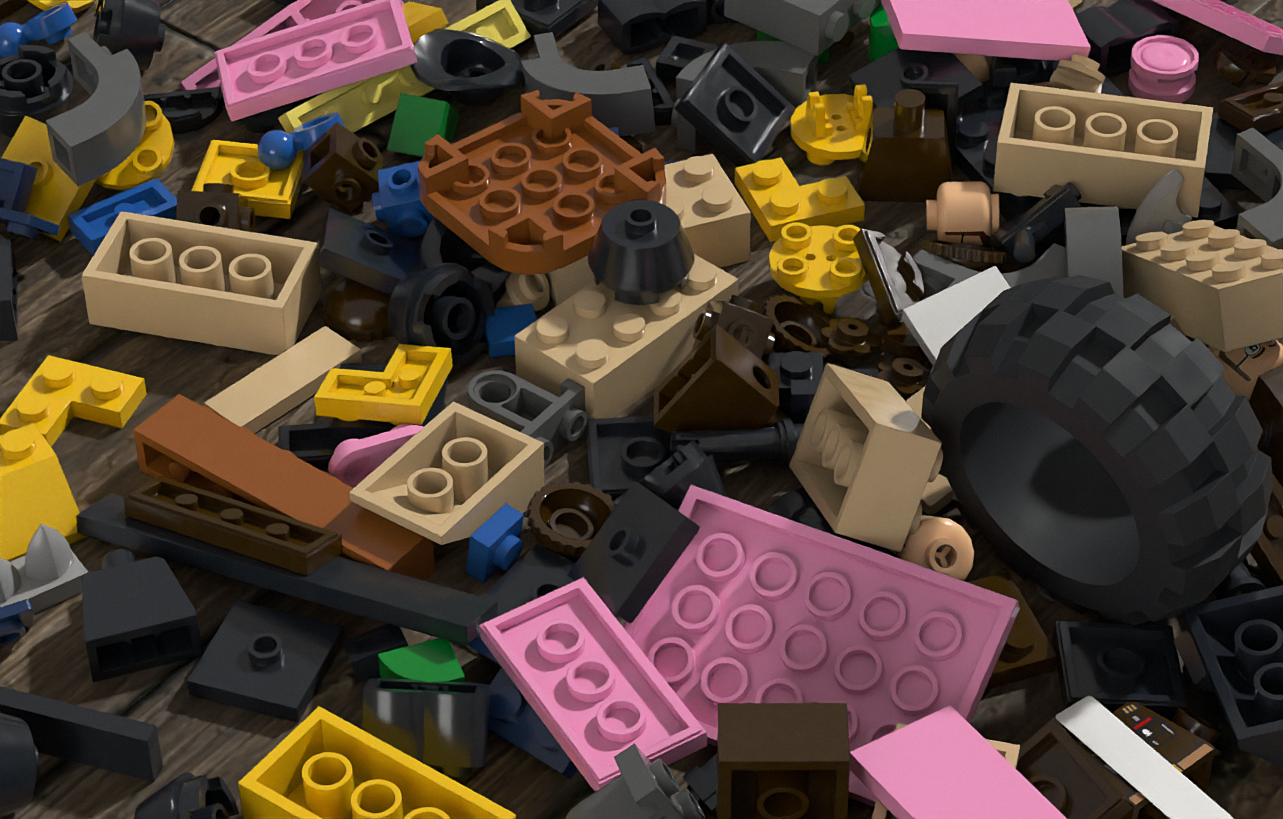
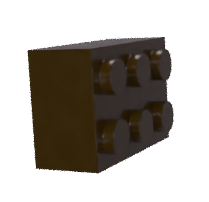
[716,702,850,819]

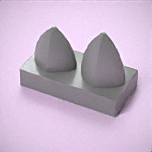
[0,524,88,614]

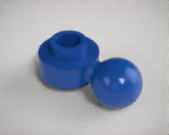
[0,2,77,57]
[257,112,344,170]

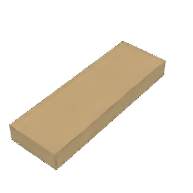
[204,326,362,433]

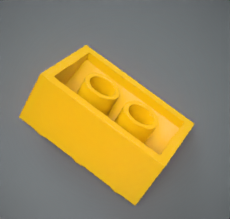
[0,423,87,562]

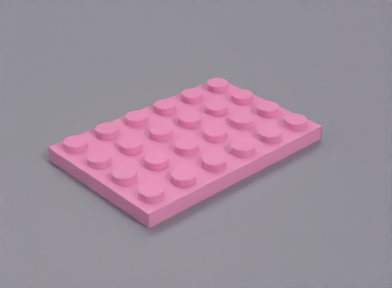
[623,485,1020,807]

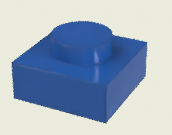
[466,503,524,584]

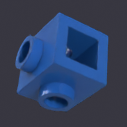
[372,161,434,238]

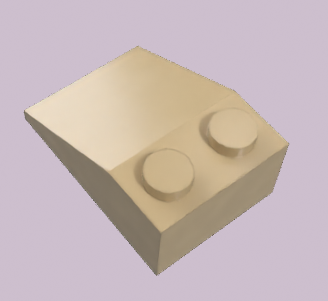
[349,402,544,545]

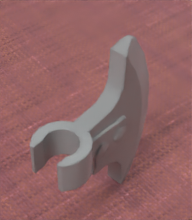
[1125,169,1192,245]

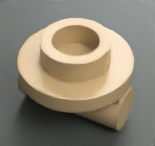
[1050,54,1105,94]
[496,273,550,313]

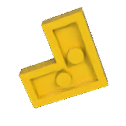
[735,158,865,242]
[314,344,453,425]
[0,355,147,447]

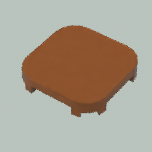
[418,90,666,275]

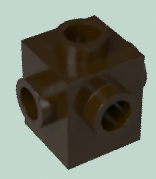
[303,122,382,214]
[176,183,255,232]
[692,295,775,363]

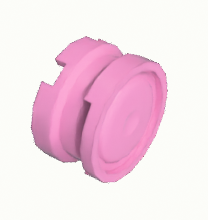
[1128,35,1199,103]

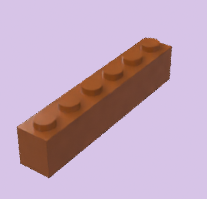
[133,394,435,581]

